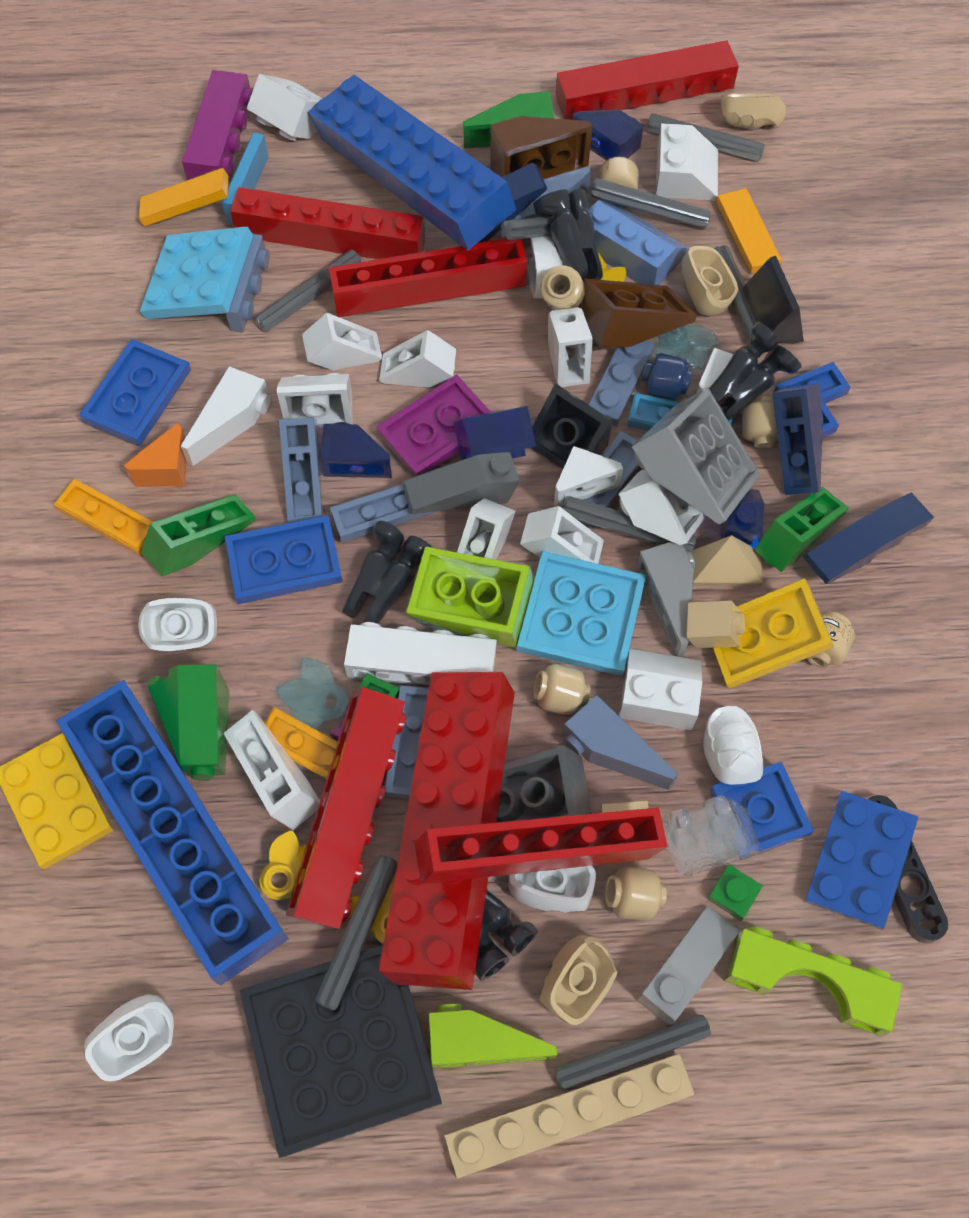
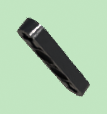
[868,795,948,944]

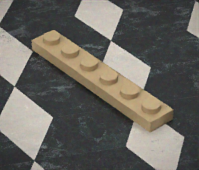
[444,1054,695,1179]

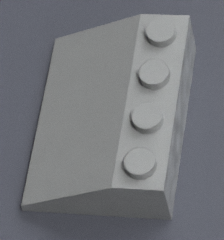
[632,388,760,524]

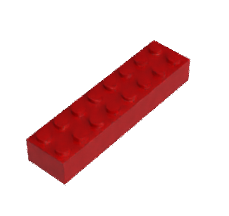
[379,672,515,990]

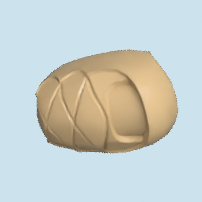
[721,93,787,129]
[681,246,739,316]
[539,934,618,1025]

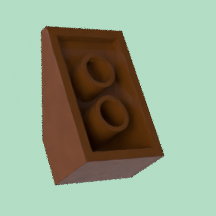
[490,116,593,179]
[578,278,697,349]

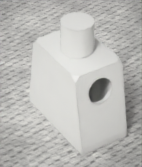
[548,307,592,387]

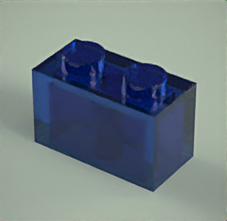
[453,406,536,461]

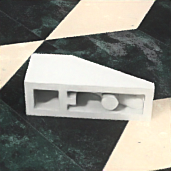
[181,366,271,466]
[224,710,320,830]

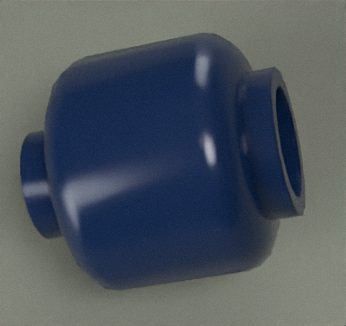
[641,353,693,401]

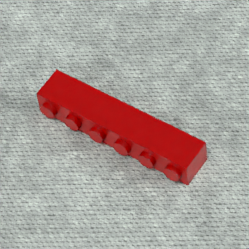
[555,40,739,120]
[230,187,425,259]
[328,239,527,317]
[286,687,406,929]
[414,807,668,884]

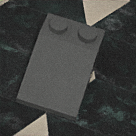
[496,745,592,823]

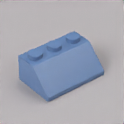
[588,200,689,285]

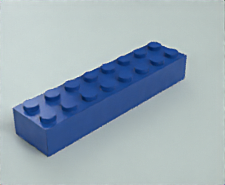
[308,75,517,251]
[56,680,289,986]

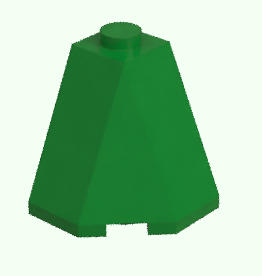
[148,664,229,781]

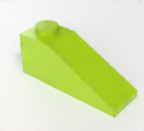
[429,1004,557,1069]

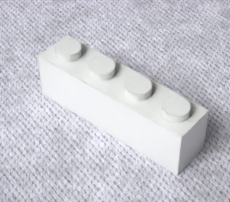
[344,622,497,687]

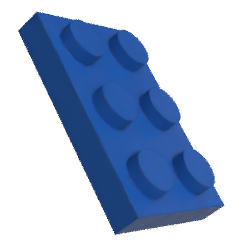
[79,339,191,446]
[225,515,343,604]
[806,791,919,930]

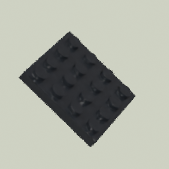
[240,945,442,1158]

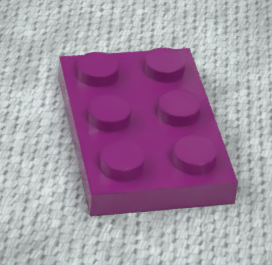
[376,374,498,477]

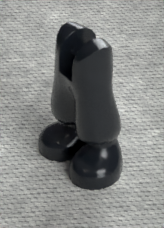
[533,189,603,281]
[709,322,802,421]
[342,521,433,624]
[475,889,538,981]

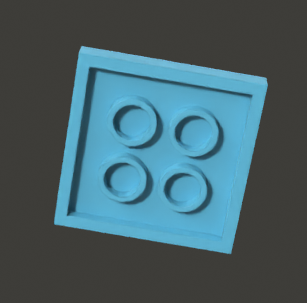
[140,227,253,319]
[517,551,646,677]

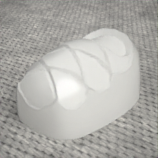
[527,236,564,298]
[138,598,217,651]
[703,706,763,785]
[508,866,596,913]
[84,994,174,1081]

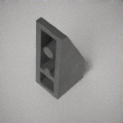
[402,452,520,514]

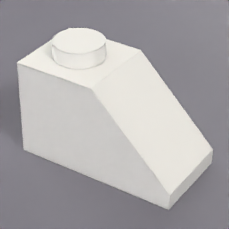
[302,313,382,370]
[379,330,456,388]
[457,498,516,560]
[520,506,604,564]

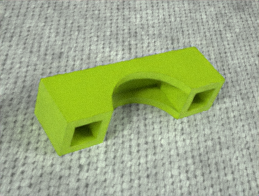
[724,927,903,1037]

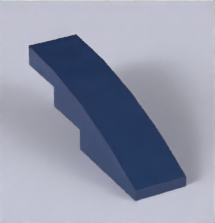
[803,492,934,584]

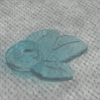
[656,325,719,369]
[277,658,348,730]

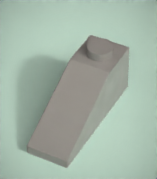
[637,542,695,657]
[637,906,740,1026]

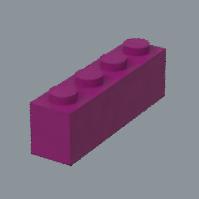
[182,70,253,180]

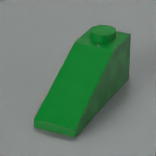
[463,91,555,148]
[754,486,849,572]
[142,494,256,577]

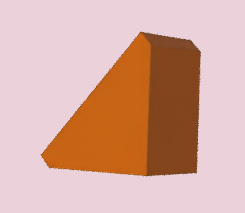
[124,423,187,487]

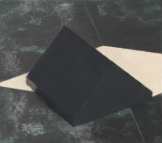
[742,255,804,343]
[524,384,612,469]

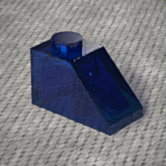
[573,110,644,161]
[320,422,392,478]
[721,489,764,548]

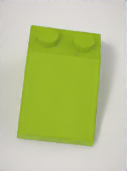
[406,547,534,648]

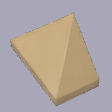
[691,535,763,586]

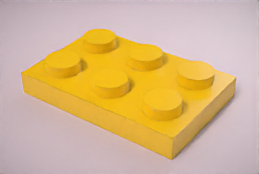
[713,578,834,689]
[0,733,114,870]

